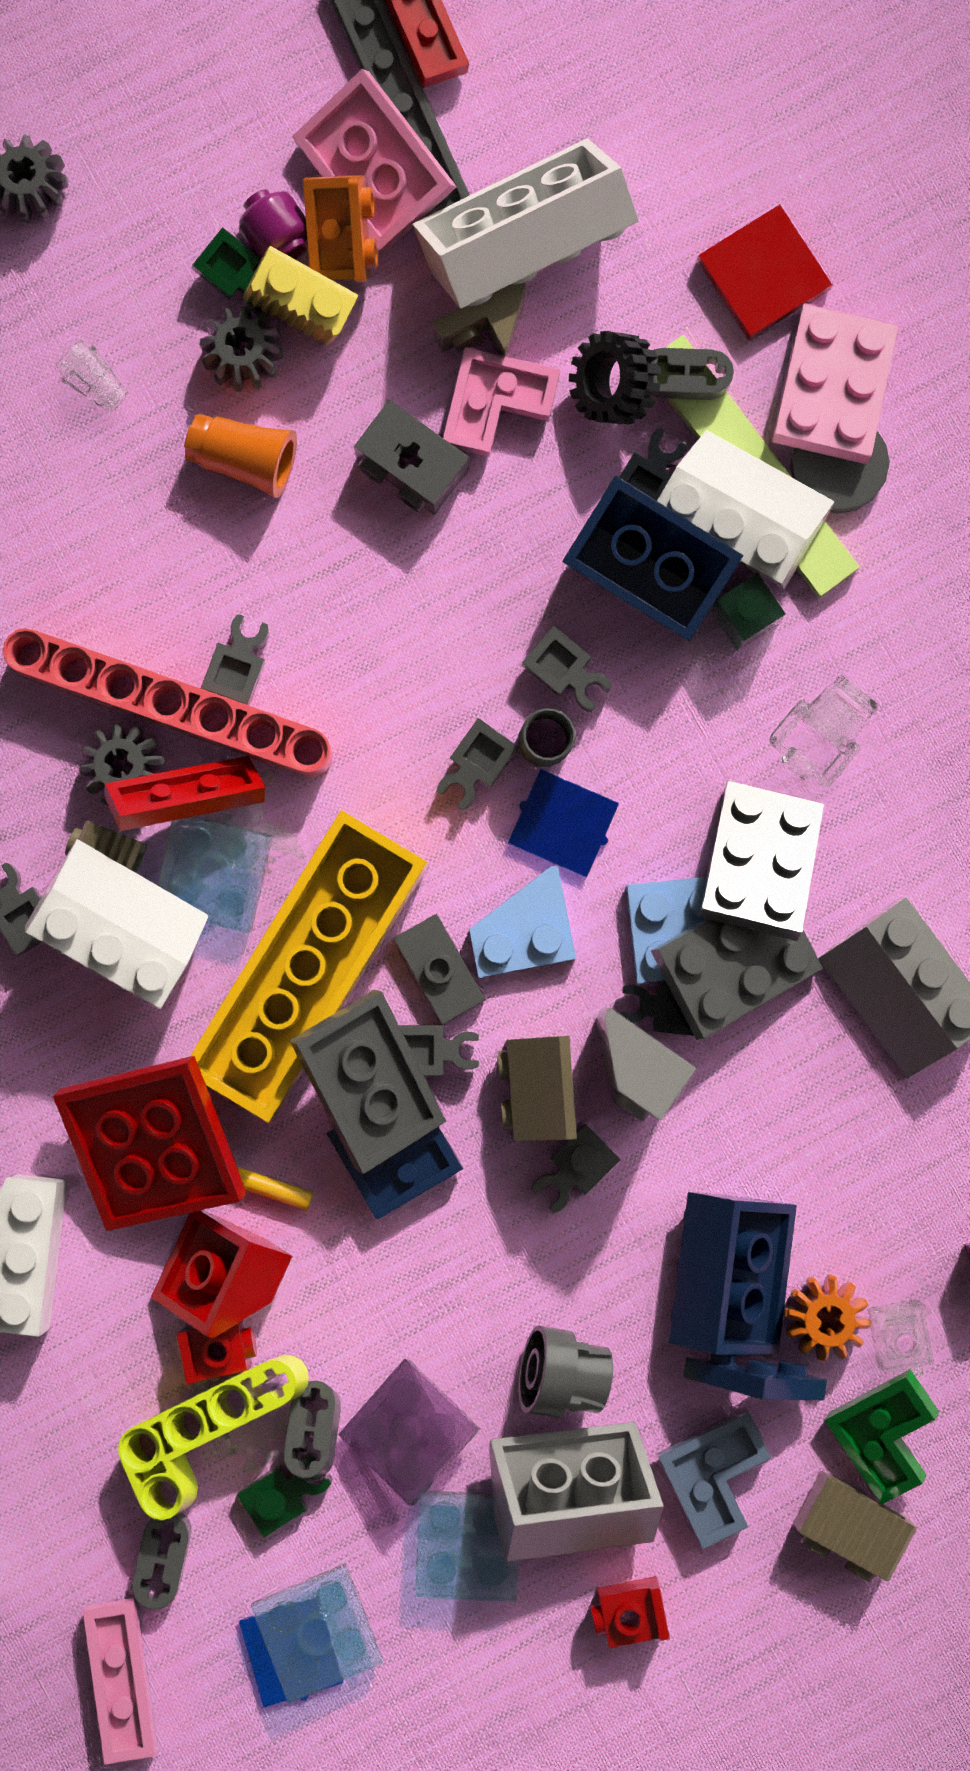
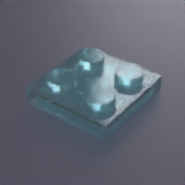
[158,816,273,934]
[415,1490,518,1602]
[251,1563,384,1704]

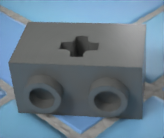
[354,399,469,515]

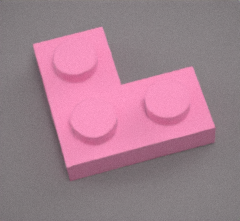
[443,347,560,457]

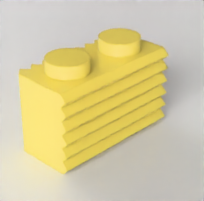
[243,246,358,346]

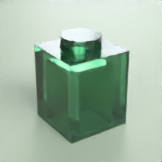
[711,573,786,651]

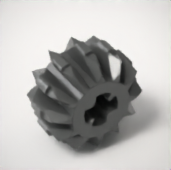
[0,134,69,224]
[199,304,284,392]
[79,723,165,806]

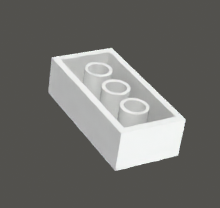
[412,138,639,309]

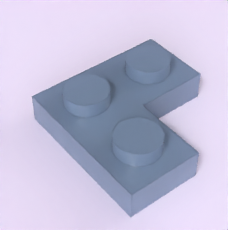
[657,1409,771,1549]

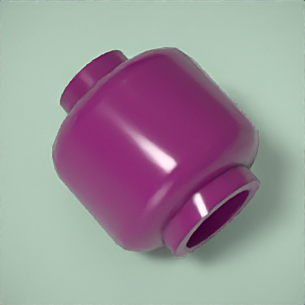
[238,189,308,260]

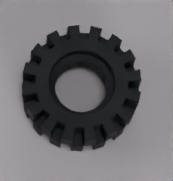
[569,331,661,425]

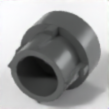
[519,1325,613,1418]

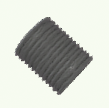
[518,708,576,767]

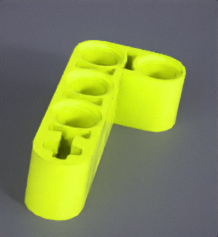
[118,1355,309,1520]

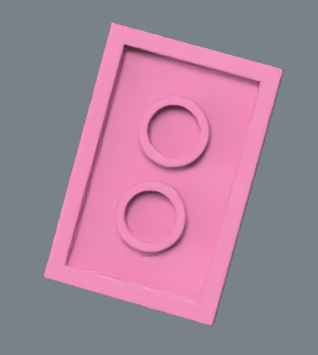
[292,69,457,253]
[772,303,899,465]

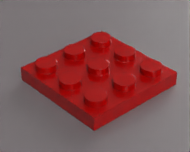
[53,1055,247,1231]

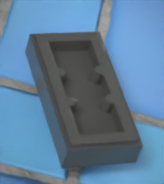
[394,913,486,1024]

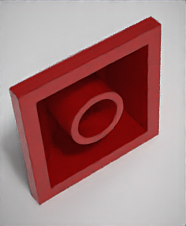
[151,1210,293,1338]

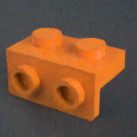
[303,175,378,282]

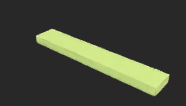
[656,335,860,599]

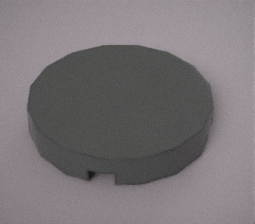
[790,431,890,514]

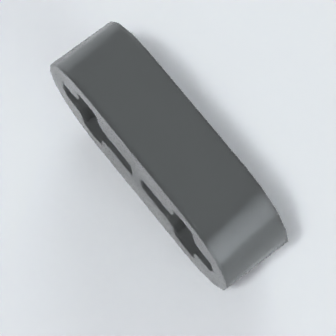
[650,348,734,400]
[284,1380,341,1481]
[132,1512,191,1610]

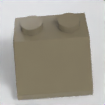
[497,1036,577,1141]

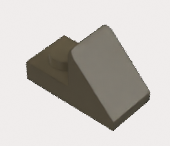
[434,283,526,357]

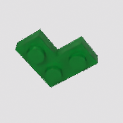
[824,1369,939,1505]

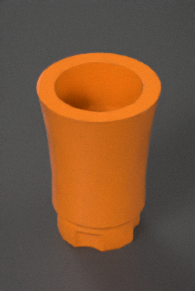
[184,414,297,498]

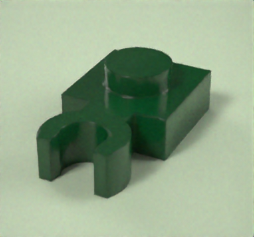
[191,227,265,315]
[237,1452,333,1538]

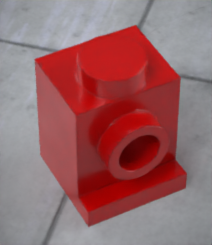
[177,1320,257,1385]
[590,1576,670,1648]

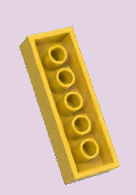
[190,810,428,1123]

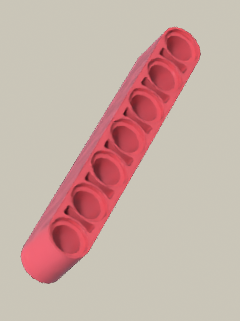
[3,628,333,778]

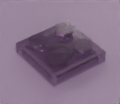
[338,1358,481,1506]

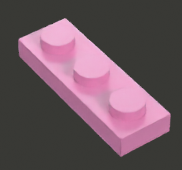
[83,1598,157,1765]

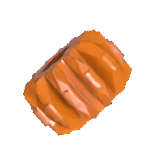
[783,1274,871,1362]

